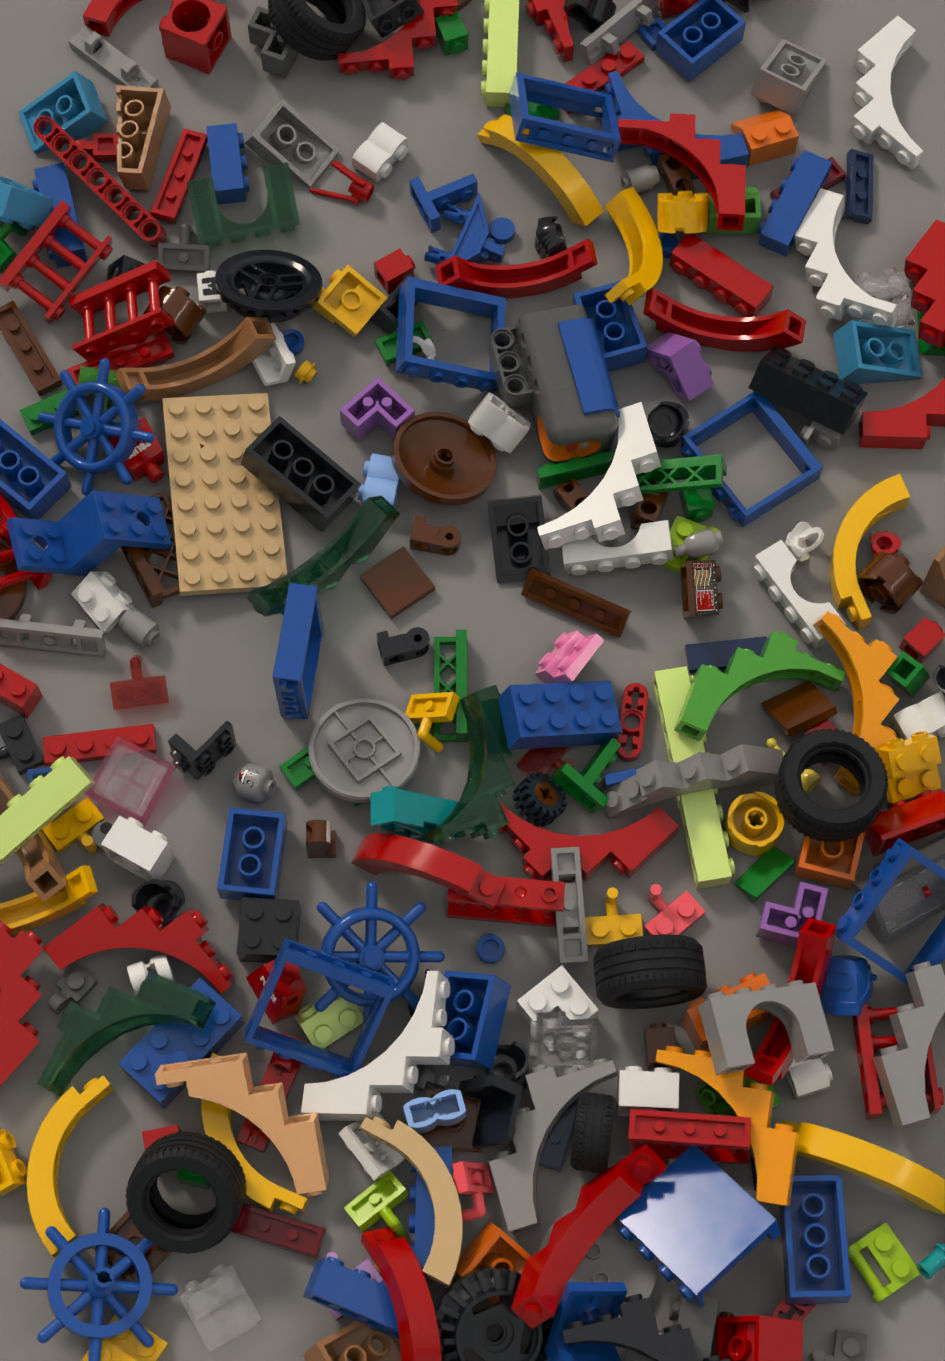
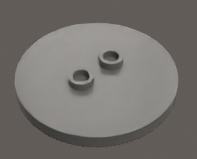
[308,698,420,803]
[539,1209,657,1318]

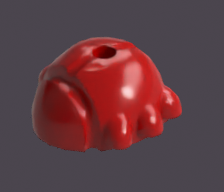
[869,530,901,557]

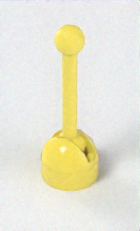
[766,738,822,793]

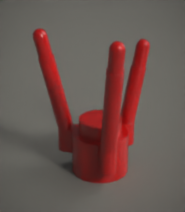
[310,161,375,206]

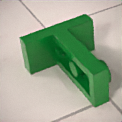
[550,737,621,814]

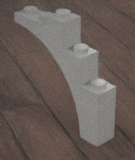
[602,744,784,818]
[873,961,945,1126]
[489,1058,619,1234]

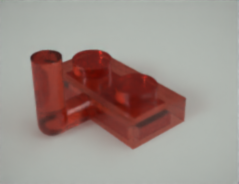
[110,654,169,710]
[517,746,576,776]

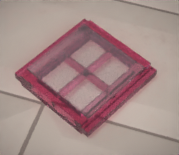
[85,736,176,826]

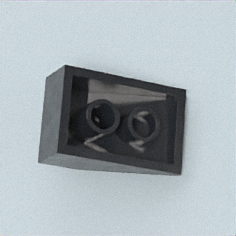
[487,494,551,582]

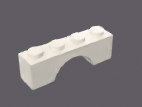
[562,520,674,576]
[752,540,846,650]

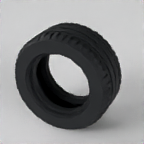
[268,0,366,61]
[775,729,888,843]
[593,934,707,1009]
[126,1131,247,1254]

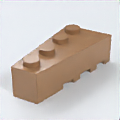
[116,85,171,191]

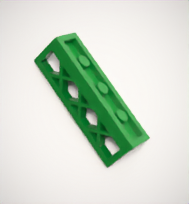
[636,454,727,494]
[434,630,467,742]

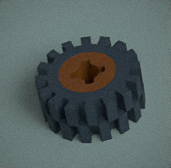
[513,772,567,827]

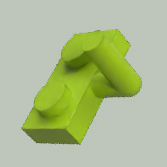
[343,1171,409,1240]

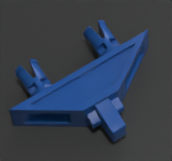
[424,193,505,265]

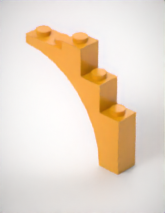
[812,611,899,796]
[656,1046,799,1207]

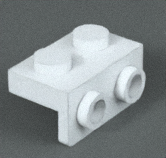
[252,323,296,386]
[71,571,137,633]
[338,1113,405,1181]

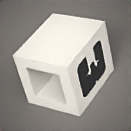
[197,270,227,313]

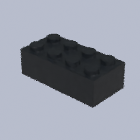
[748,347,868,435]
[241,416,361,532]

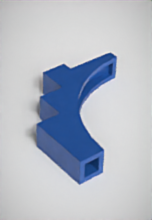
[604,71,749,180]

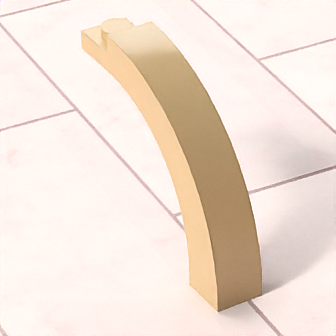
[360,1116,463,1288]

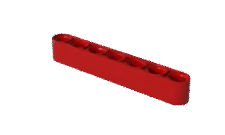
[33,116,167,247]

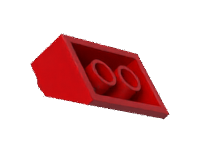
[864,790,945,857]

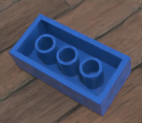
[0,419,72,520]
[498,681,622,750]
[118,978,245,1109]
[779,1175,852,1304]

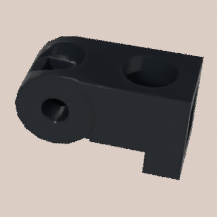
[377,627,430,666]

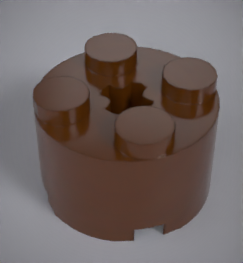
[143,285,207,344]
[857,551,923,614]

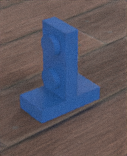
[409,174,478,234]

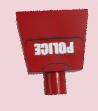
[109,417,165,484]
[246,960,307,1025]

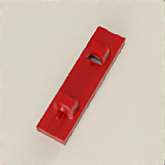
[236,1032,309,1153]

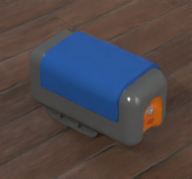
[489,305,620,464]

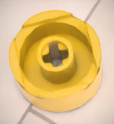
[657,191,709,233]
[724,792,784,856]

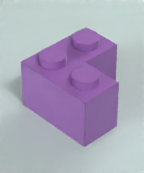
[646,332,714,401]
[340,377,415,441]
[756,882,828,947]

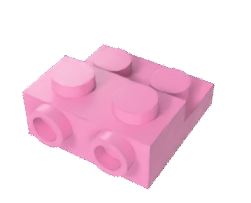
[535,630,604,683]

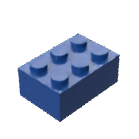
[655,0,746,82]
[572,281,647,371]
[217,807,288,901]
[443,970,511,1070]

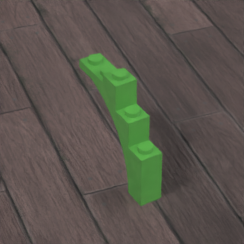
[674,630,846,741]

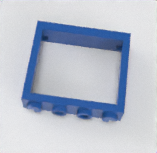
[509,73,621,163]
[396,277,506,393]
[680,391,823,527]
[272,583,324,721]
[835,838,945,986]
[245,938,395,1078]

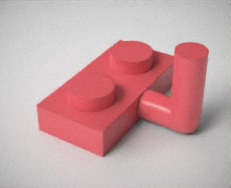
[644,884,706,935]
[452,1161,495,1222]

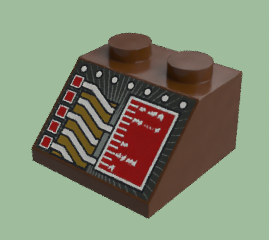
[680,560,723,617]

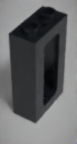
[362,0,424,38]

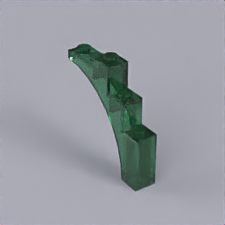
[247,496,400,617]
[423,685,515,846]
[37,971,216,1097]

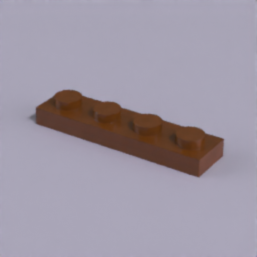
[0,300,63,397]
[521,568,631,638]

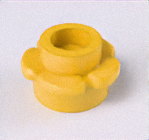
[294,360,318,384]

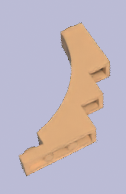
[155,1053,330,1196]

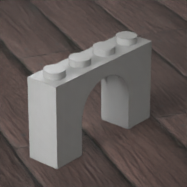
[698,980,834,1076]

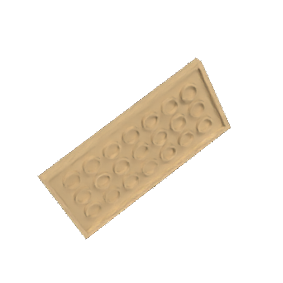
[162,393,289,596]

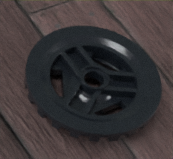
[215,250,322,323]
[435,1267,554,1361]

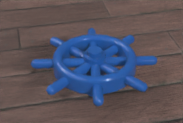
[38,358,155,496]
[314,881,445,1025]
[20,1208,178,1361]

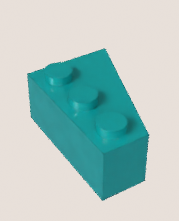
[371,786,467,844]

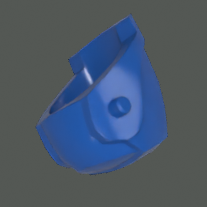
[820,955,877,1016]

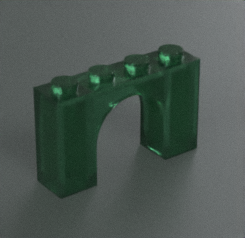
[186,162,300,247]

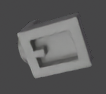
[799,420,842,450]

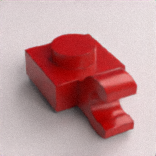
[75,133,118,161]

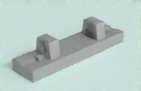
[580,0,660,66]
[68,25,159,88]
[0,614,106,656]
[550,847,588,964]

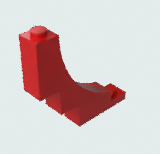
[511,1144,667,1329]

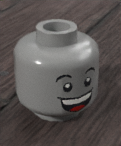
[232,763,276,803]

